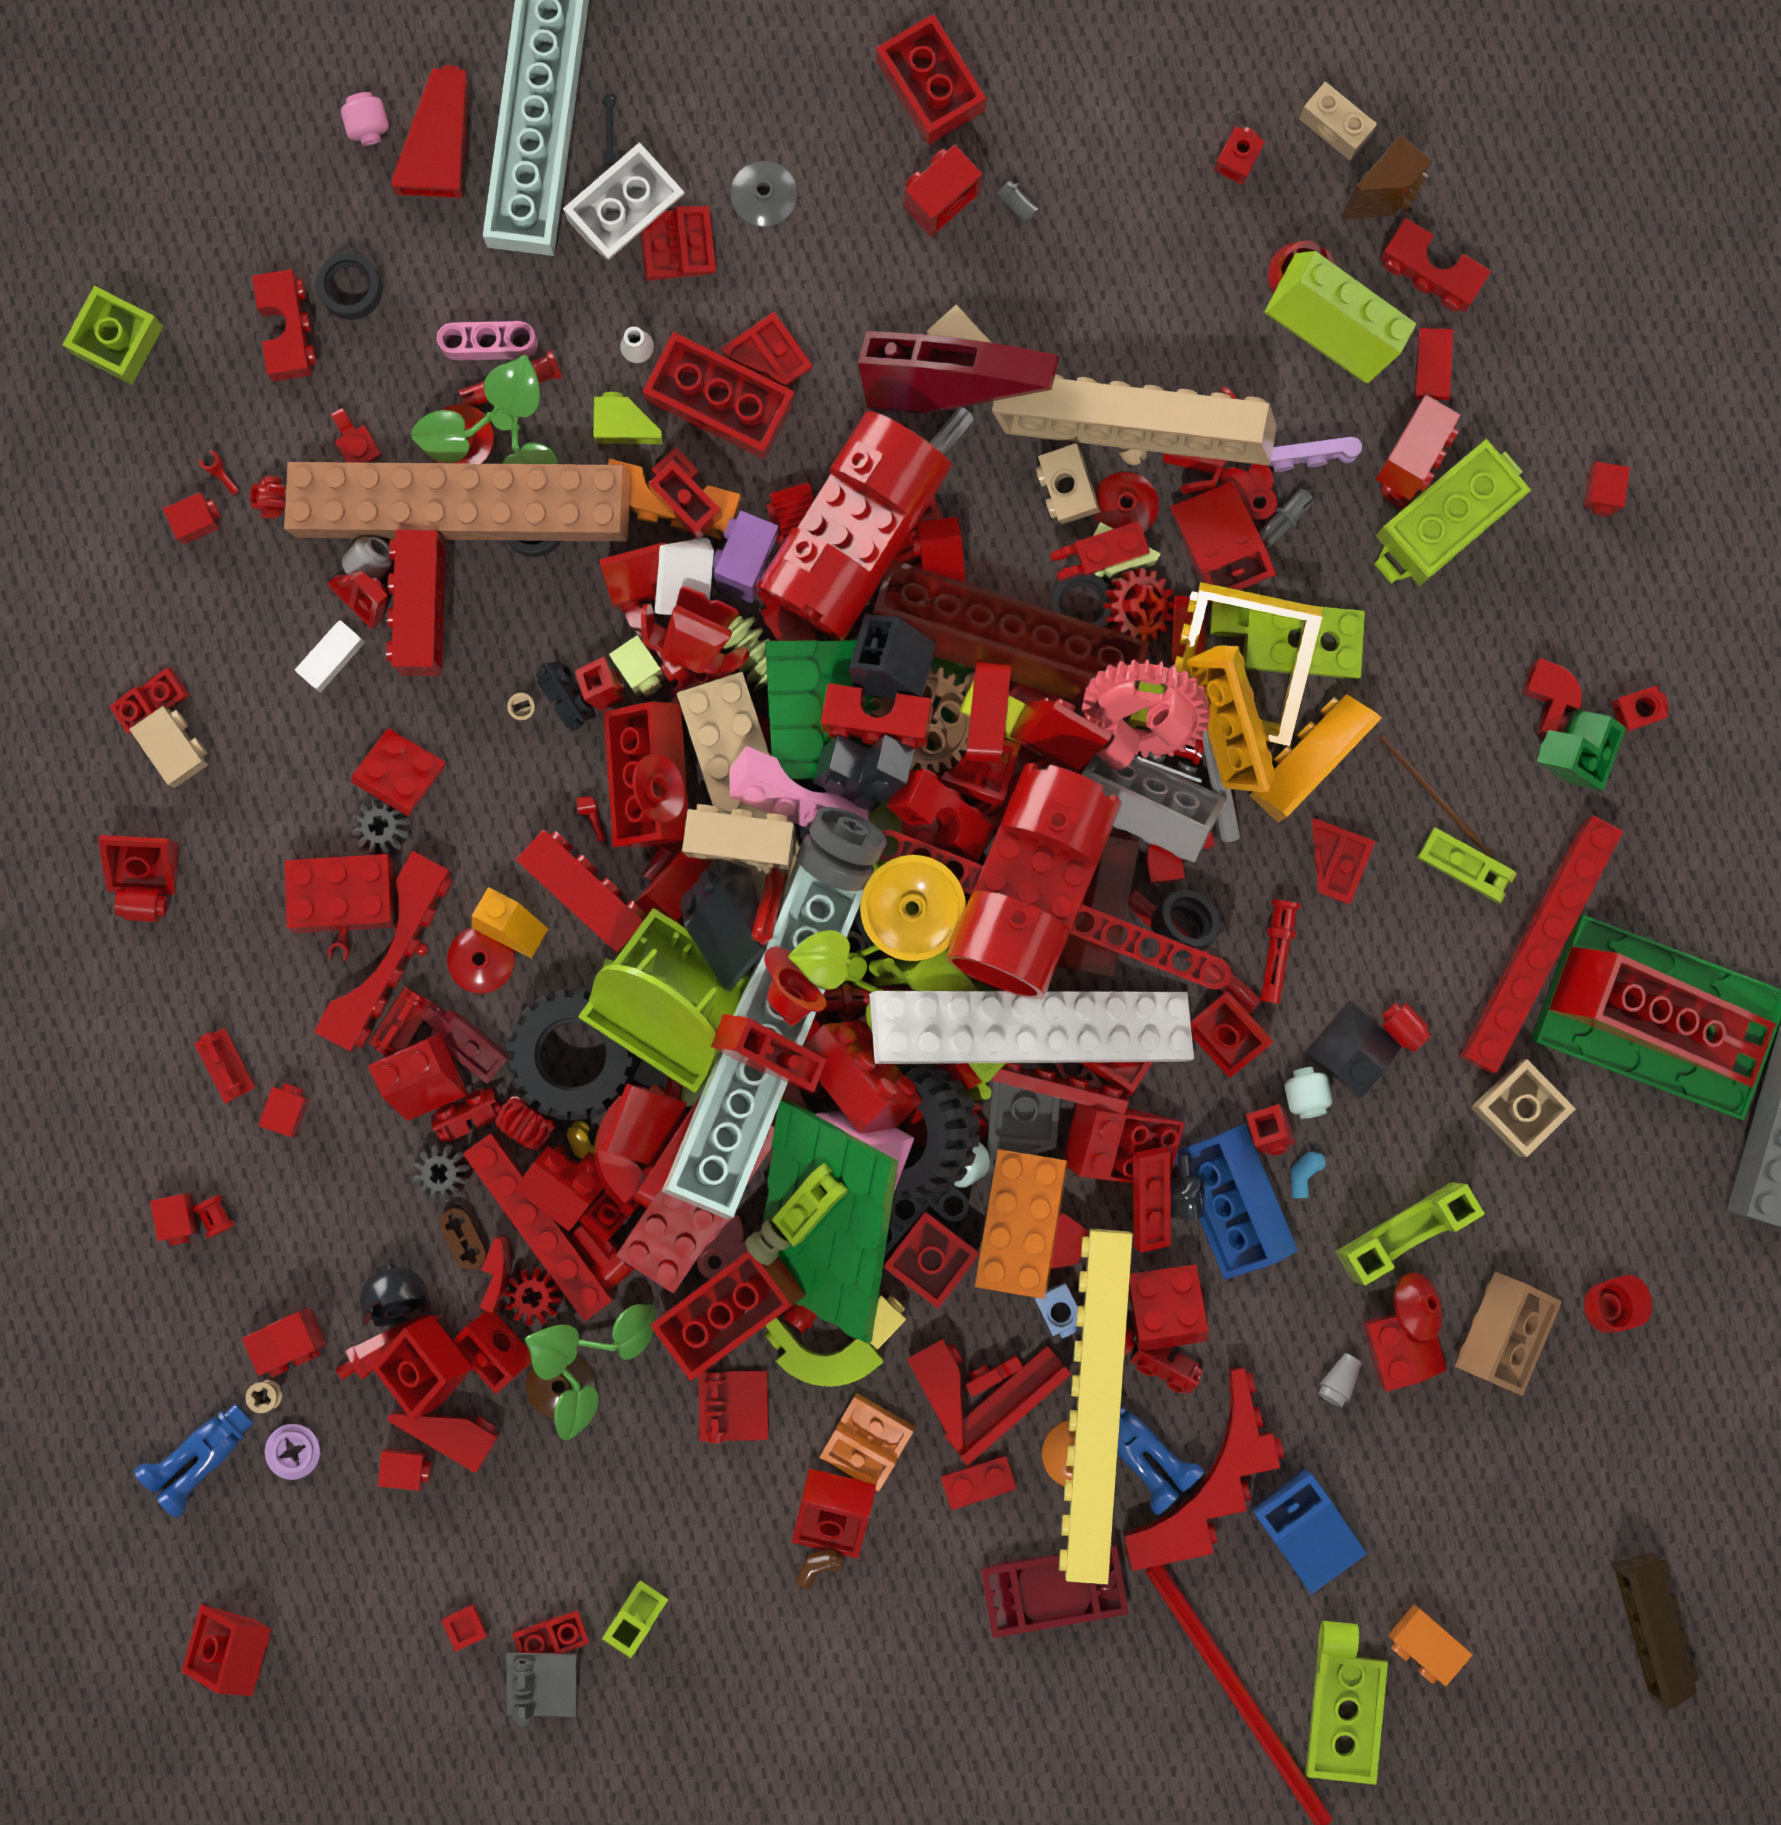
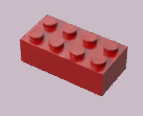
[642,332,796,460]
[386,530,446,676]
[603,701,688,848]
[515,829,648,954]
[650,1251,806,1381]

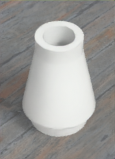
[620,327,654,363]

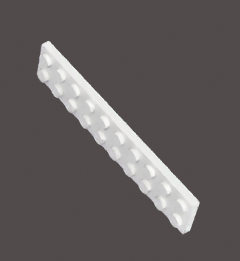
[869,991,1194,1064]

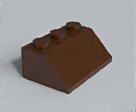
[1342,135,1432,219]

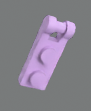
[1267,437,1362,472]

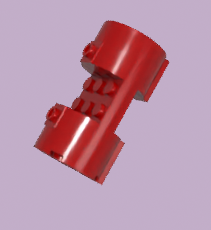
[756,411,953,641]
[945,763,1122,999]

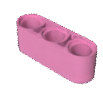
[437,321,538,360]

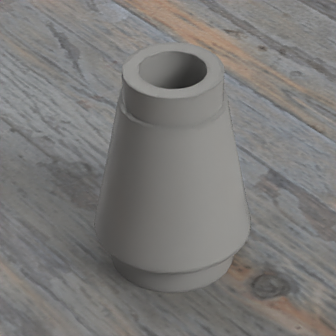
[1318,1353,1362,1407]

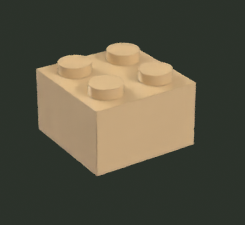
[1470,1059,1575,1157]

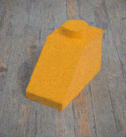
[472,887,548,959]

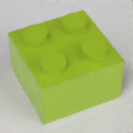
[62,286,164,385]

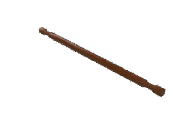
[1378,734,1493,857]

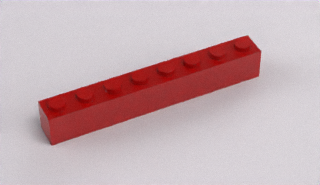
[1459,815,1624,1073]

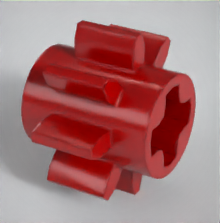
[250,476,286,519]

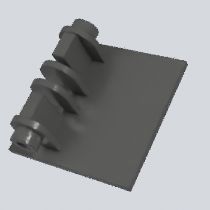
[506,1652,576,1727]

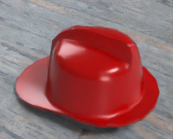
[764,946,827,1026]

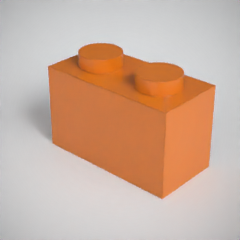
[1388,1604,1473,1686]

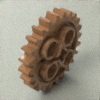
[868,667,970,774]

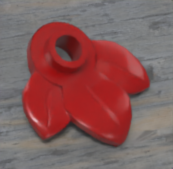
[1220,464,1278,520]

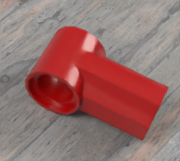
[570,1224,635,1290]

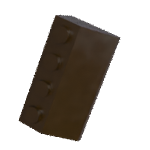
[1612,1552,1699,1710]

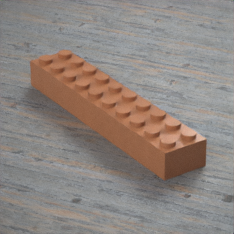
[284,462,630,542]

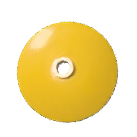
[860,855,966,961]

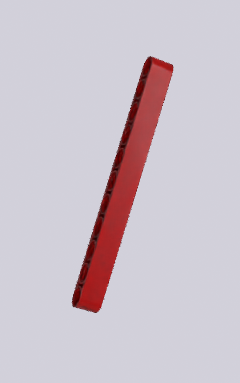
[880,830,1231,989]

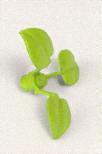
[788,901,917,1032]

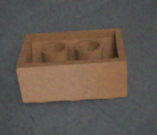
[1455,1272,1562,1396]

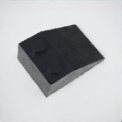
[680,859,767,991]

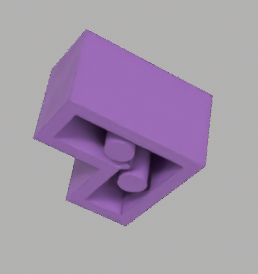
[712,510,779,604]

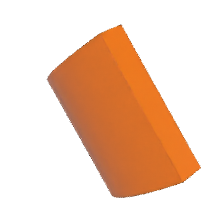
[819,1393,915,1492]

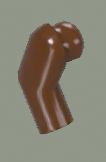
[795,1549,843,1590]

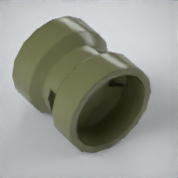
[745,1216,791,1265]

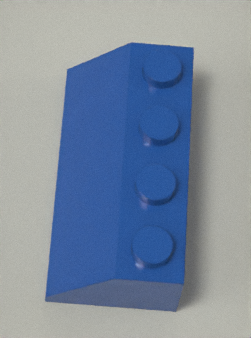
[1175,1124,1298,1280]

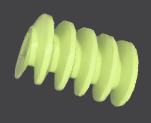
[723,616,770,691]

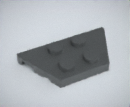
[987,1063,1060,1174]

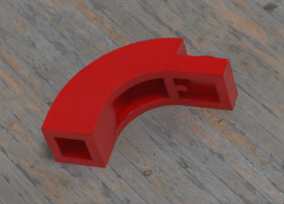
[594,1084,665,1208]

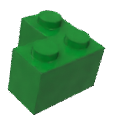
[1537,710,1626,791]

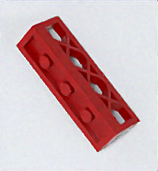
[944,1345,1071,1466]

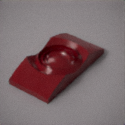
[981,1544,1129,1638]

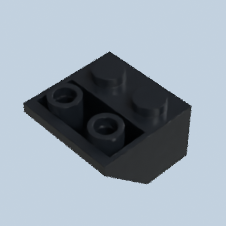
[849,614,937,698]

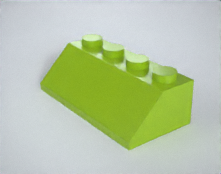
[1264,251,1417,383]

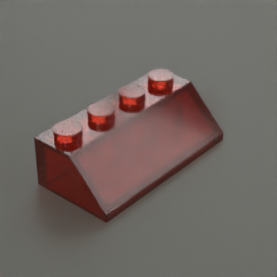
[1056,836,1140,978]

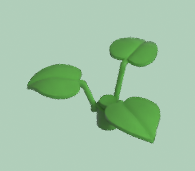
[411,355,559,464]
[525,1302,656,1441]

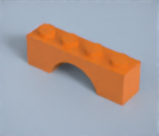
[608,458,742,541]

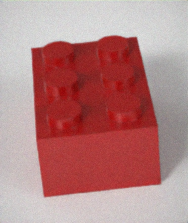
[876,14,987,145]
[285,854,397,934]
[803,1021,923,1134]

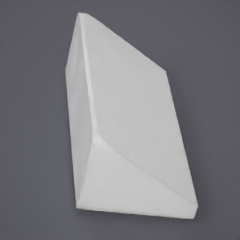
[295,620,365,693]

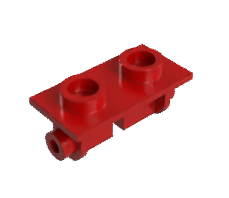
[369,986,432,1056]
[194,1027,256,1104]
[431,1087,502,1143]
[1129,1347,1204,1394]

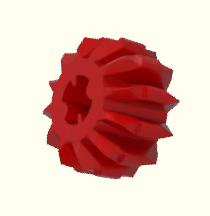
[495,1097,556,1150]
[504,1267,563,1326]

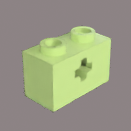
[609,635,665,697]

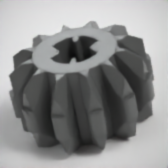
[352,798,410,855]
[412,1145,471,1202]

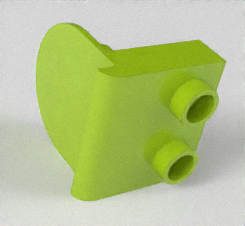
[578,908,752,1094]

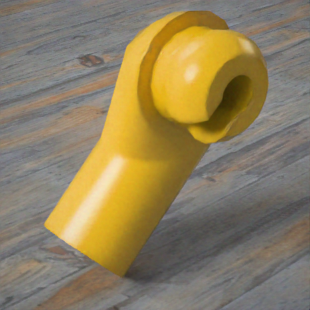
[567,1120,594,1159]

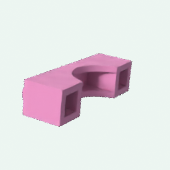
[729,746,868,828]

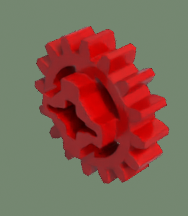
[1104,568,1173,643]

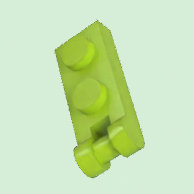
[1417,828,1517,904]
[772,1163,849,1247]

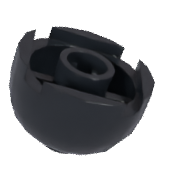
[359,1264,431,1327]

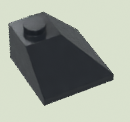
[1305,1001,1401,1097]

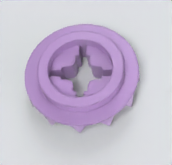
[265,1423,321,1480]

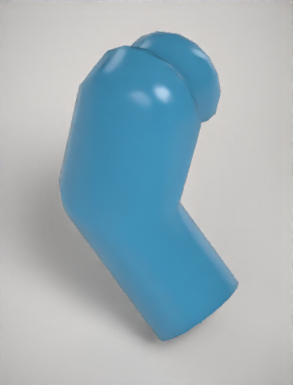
[1291,1151,1326,1198]

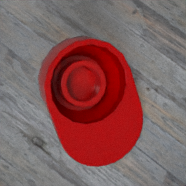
[1583,1275,1652,1333]

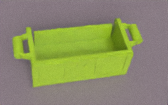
[1374,439,1531,587]
[869,949,1006,1101]

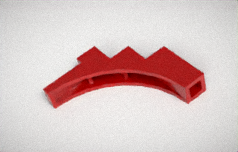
[1123,1366,1284,1571]

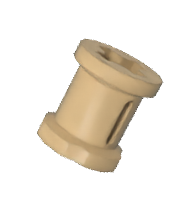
[246,1379,283,1413]

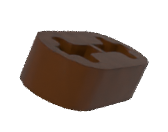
[439,1208,487,1270]

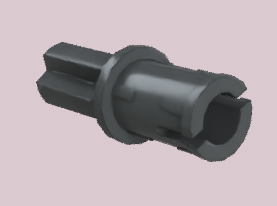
[1259,488,1315,548]

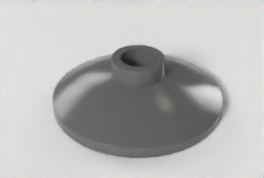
[731,161,797,227]

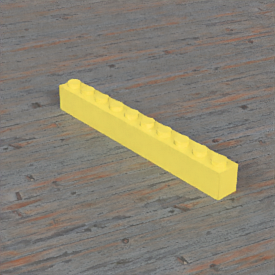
[1059,1229,1132,1584]

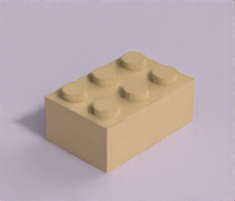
[682,804,796,870]

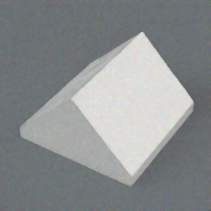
[655,538,714,615]

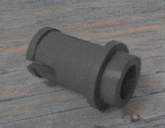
[997,180,1039,224]

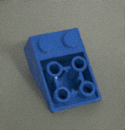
[1250,1469,1367,1595]

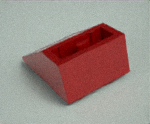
[1170,481,1276,601]
[1062,1103,1185,1183]

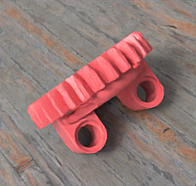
[1082,659,1210,771]

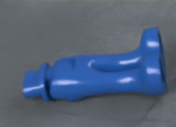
[134,1403,254,1519]
[1117,1405,1204,1516]

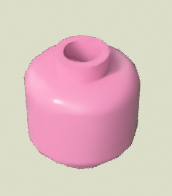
[341,92,389,146]

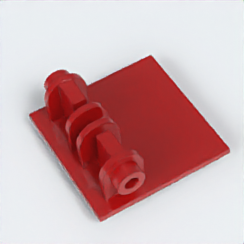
[698,1371,768,1443]

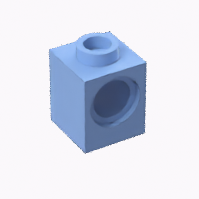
[1034,1282,1080,1338]

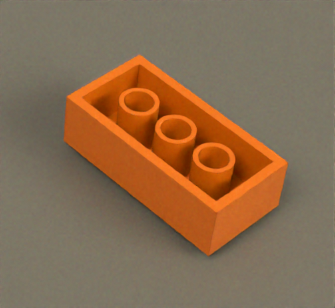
[975,1149,1068,1299]

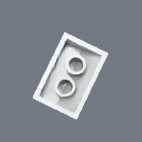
[563,142,685,260]

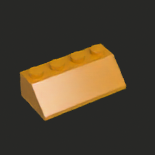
[1186,646,1275,792]
[1249,694,1381,823]

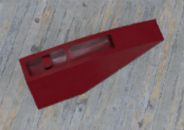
[858,331,1060,414]

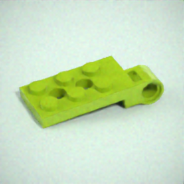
[1210,601,1365,679]
[1305,1620,1388,1785]

